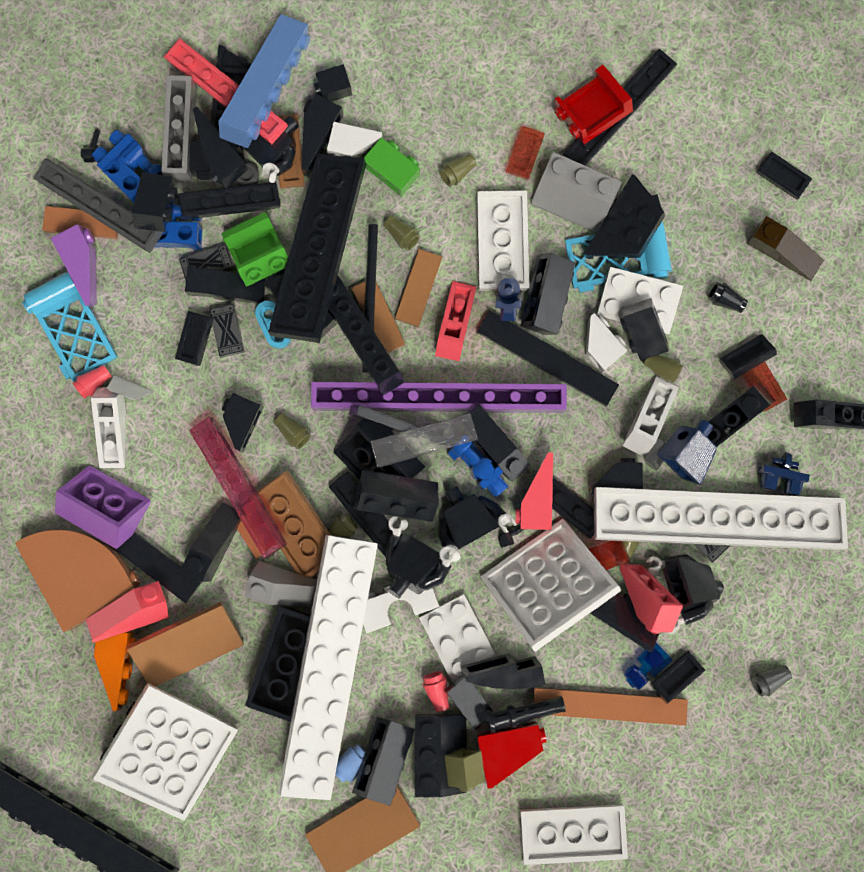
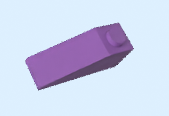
[51,224,97,307]

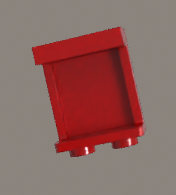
[554,64,633,144]

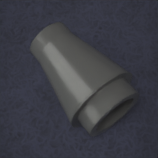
[752,665,792,697]

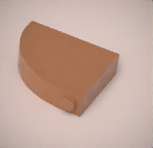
[15,530,141,632]

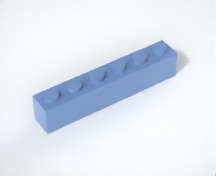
[219,14,310,148]

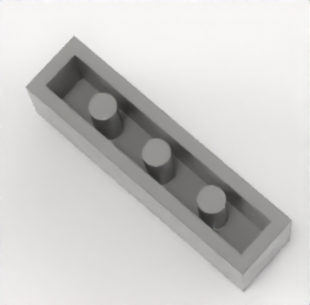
[162,75,197,182]

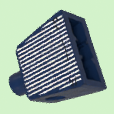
[657,420,716,485]

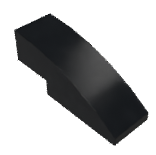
[185,267,266,303]
[460,653,546,689]

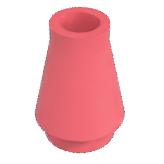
[72,365,112,399]
[422,671,450,712]

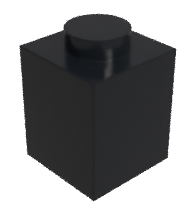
[313,64,352,102]

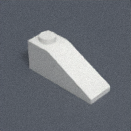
[622,376,679,457]
[91,387,126,468]

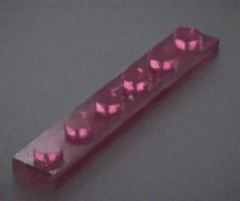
[189,416,287,558]

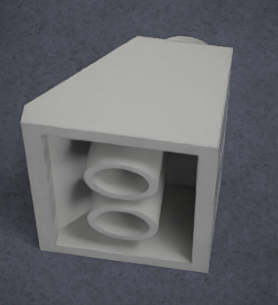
[531,152,622,233]

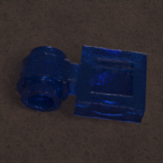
[624,643,673,690]

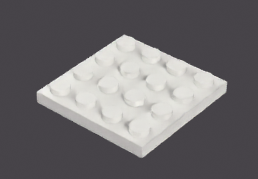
[480,519,621,652]
[92,683,238,821]

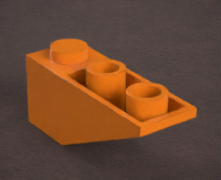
[94,631,136,711]

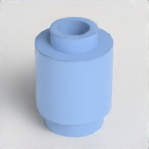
[335,743,366,783]

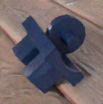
[495,277,522,321]
[758,452,810,496]

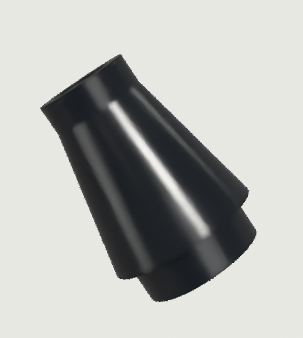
[708,282,748,313]

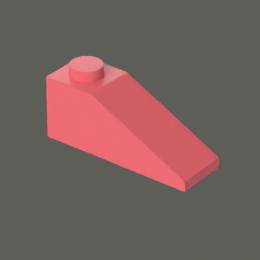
[435,281,477,361]
[516,452,553,530]
[620,563,683,634]
[86,581,169,643]

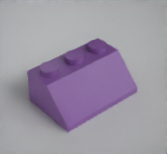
[55,465,151,549]

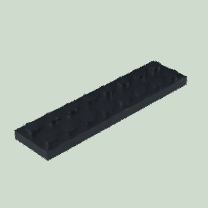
[268,154,366,343]

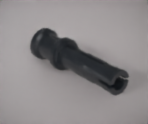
[486,696,566,734]

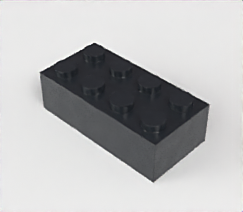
[245,606,311,722]

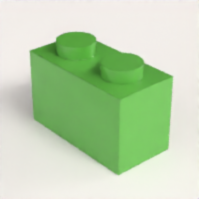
[363,137,420,197]

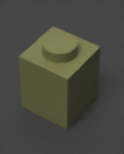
[445,748,485,792]

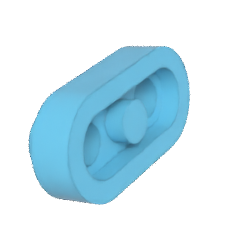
[255,301,292,349]

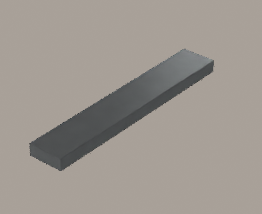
[33,158,163,253]

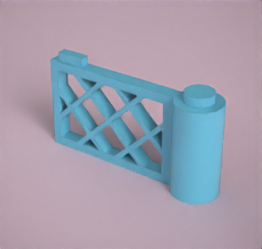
[565,222,672,293]
[22,271,118,381]

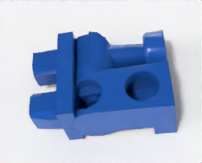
[92,130,163,203]
[155,203,203,250]
[447,436,509,497]

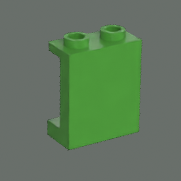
[221,212,289,287]

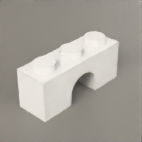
[363,587,439,633]

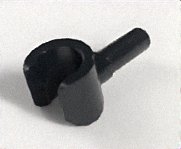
[80,129,101,163]
[498,525,525,548]

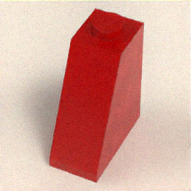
[477,722,547,789]

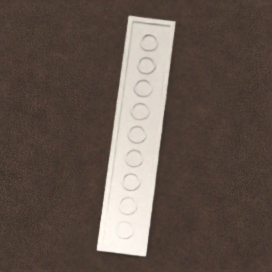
[594,487,848,550]
[278,535,378,800]

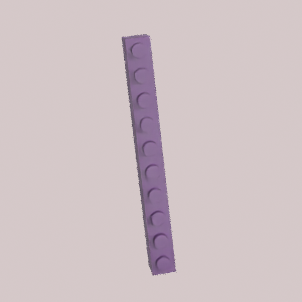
[311,382,567,413]

